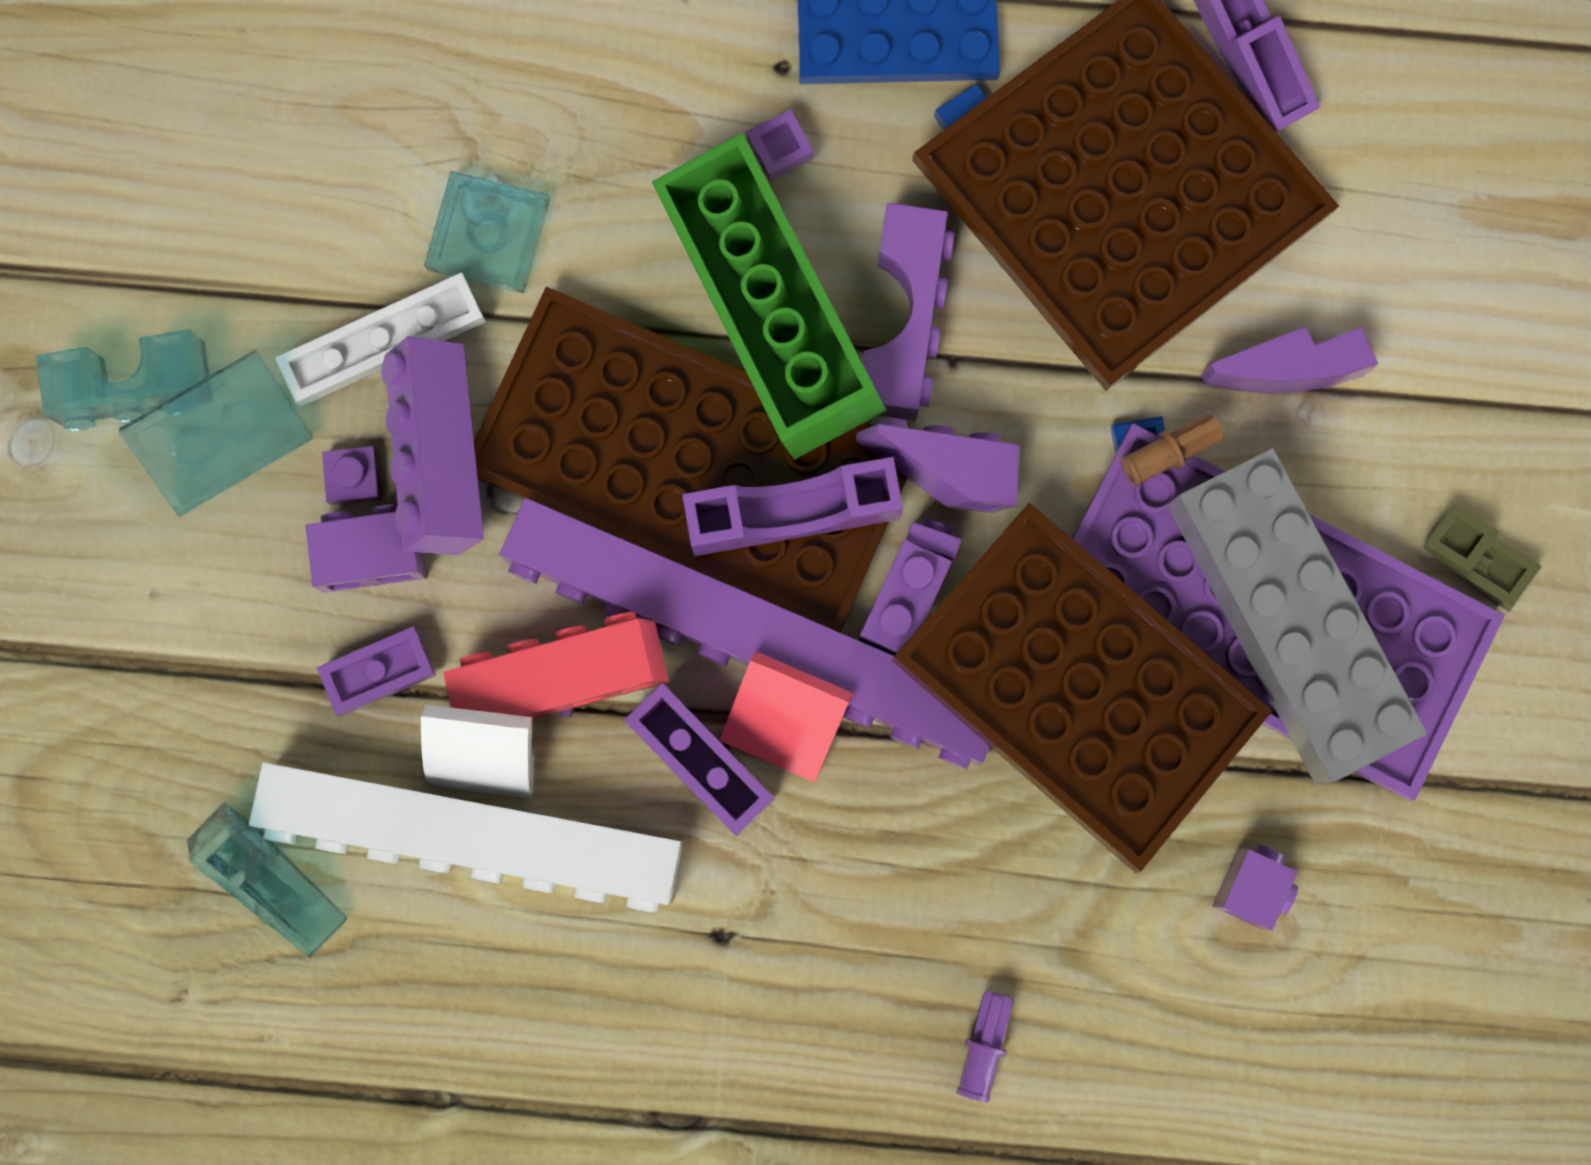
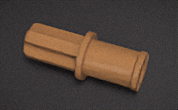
[1120,414,1224,487]

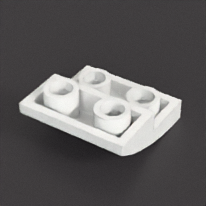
[421,705,535,799]

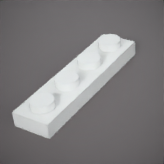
[275,272,485,407]

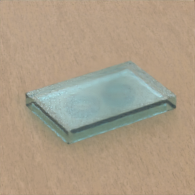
[119,349,313,517]

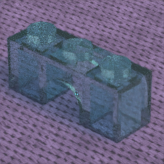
[36,329,213,430]

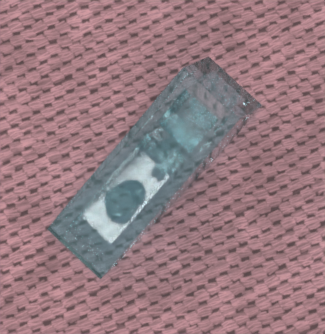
[187,801,347,958]

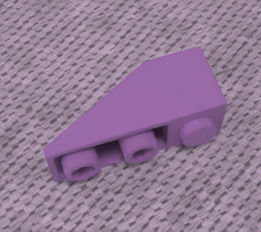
[856,418,1020,513]

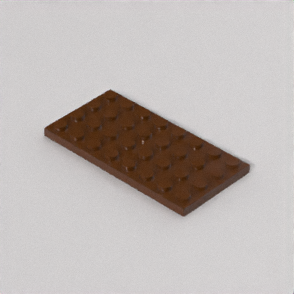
[474,286,908,633]

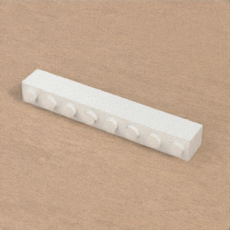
[248,762,683,913]

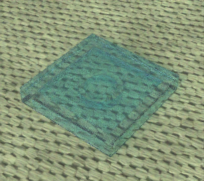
[424,171,550,294]

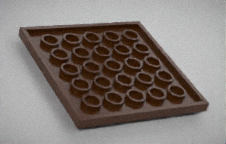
[912,0,1339,391]

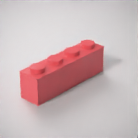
[443,612,669,719]

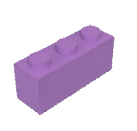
[624,683,775,837]

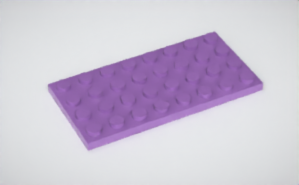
[1072,423,1505,801]

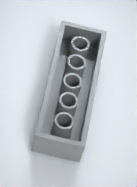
[1167,448,1428,785]

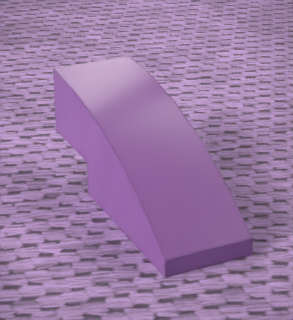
[1194,0,1321,131]
[1201,326,1378,393]

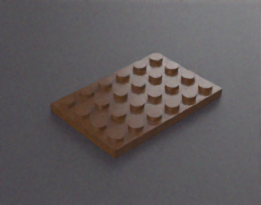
[891,502,1273,874]

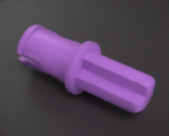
[956,991,1014,1103]

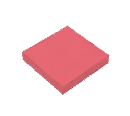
[719,651,853,782]

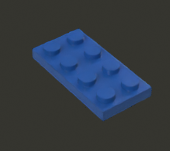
[798,0,999,84]

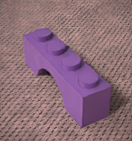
[863,203,955,421]
[682,457,903,556]

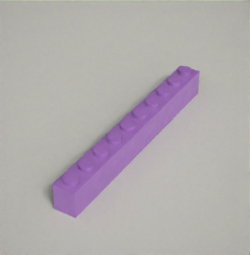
[499,498,990,770]

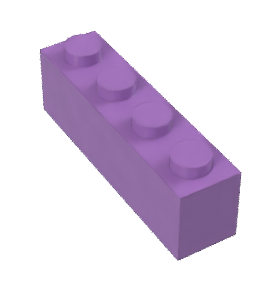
[381,336,484,555]

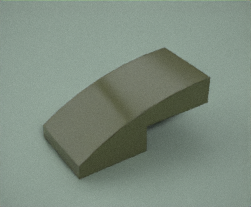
[1423,504,1542,612]

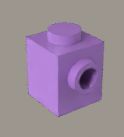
[1212,844,1298,931]

